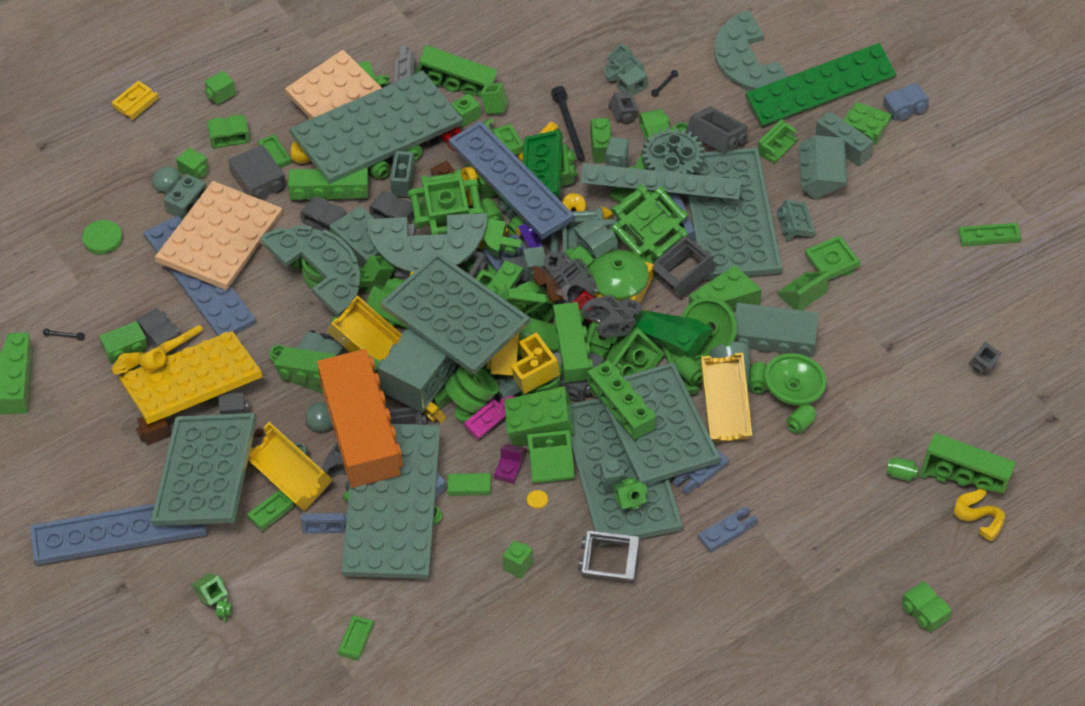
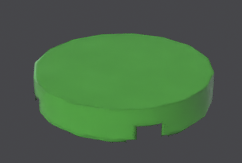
[82,220,123,255]

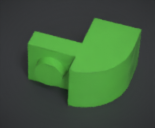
[483,218,522,258]
[359,256,395,293]

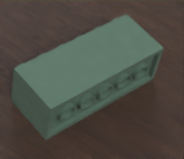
[377,328,459,413]

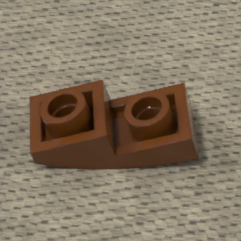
[532,265,566,303]

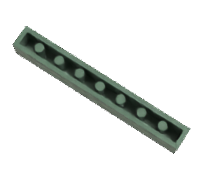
[581,163,741,201]

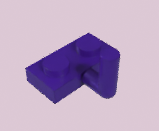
[518,223,550,253]

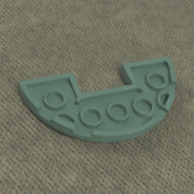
[714,10,787,91]
[367,213,488,273]
[259,225,360,317]

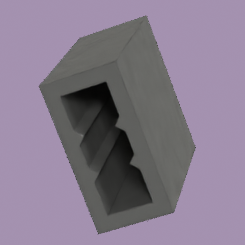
[228,144,286,199]

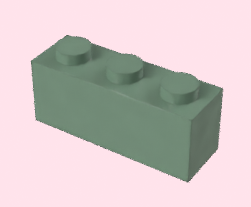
[815,111,874,167]

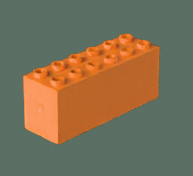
[317,349,403,488]

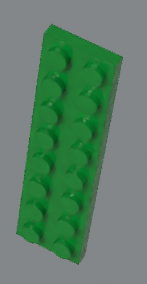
[745,43,897,128]

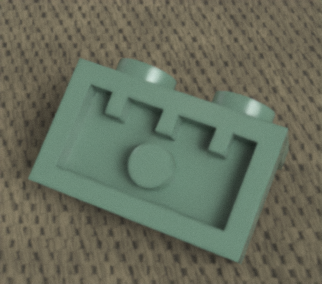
[777,199,816,241]

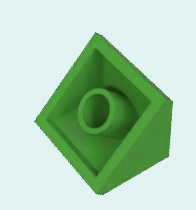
[777,271,829,310]

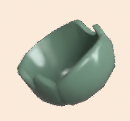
[151,166,182,195]
[305,402,333,433]

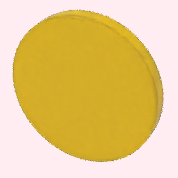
[527,490,548,509]

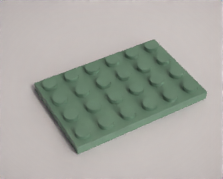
[380,252,530,375]
[601,362,720,485]
[151,413,257,526]

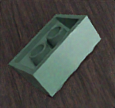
[799,135,847,200]

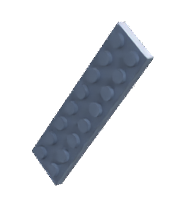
[449,121,574,239]
[144,215,257,336]
[30,504,207,565]

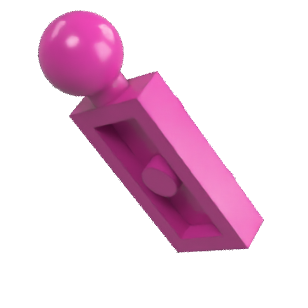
[463,395,515,441]

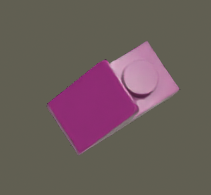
[494,444,527,484]

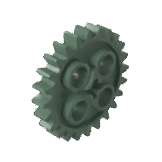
[641,127,705,175]

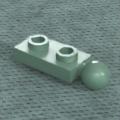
[483,363,521,399]

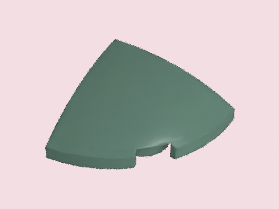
[604,43,645,81]

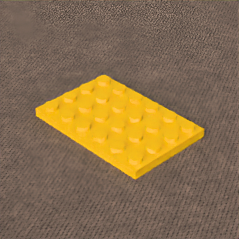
[119,331,263,425]

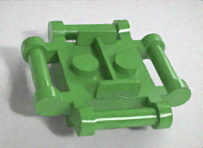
[408,170,484,235]
[610,184,689,260]

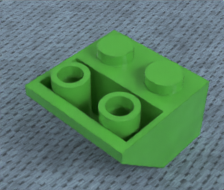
[527,430,575,484]

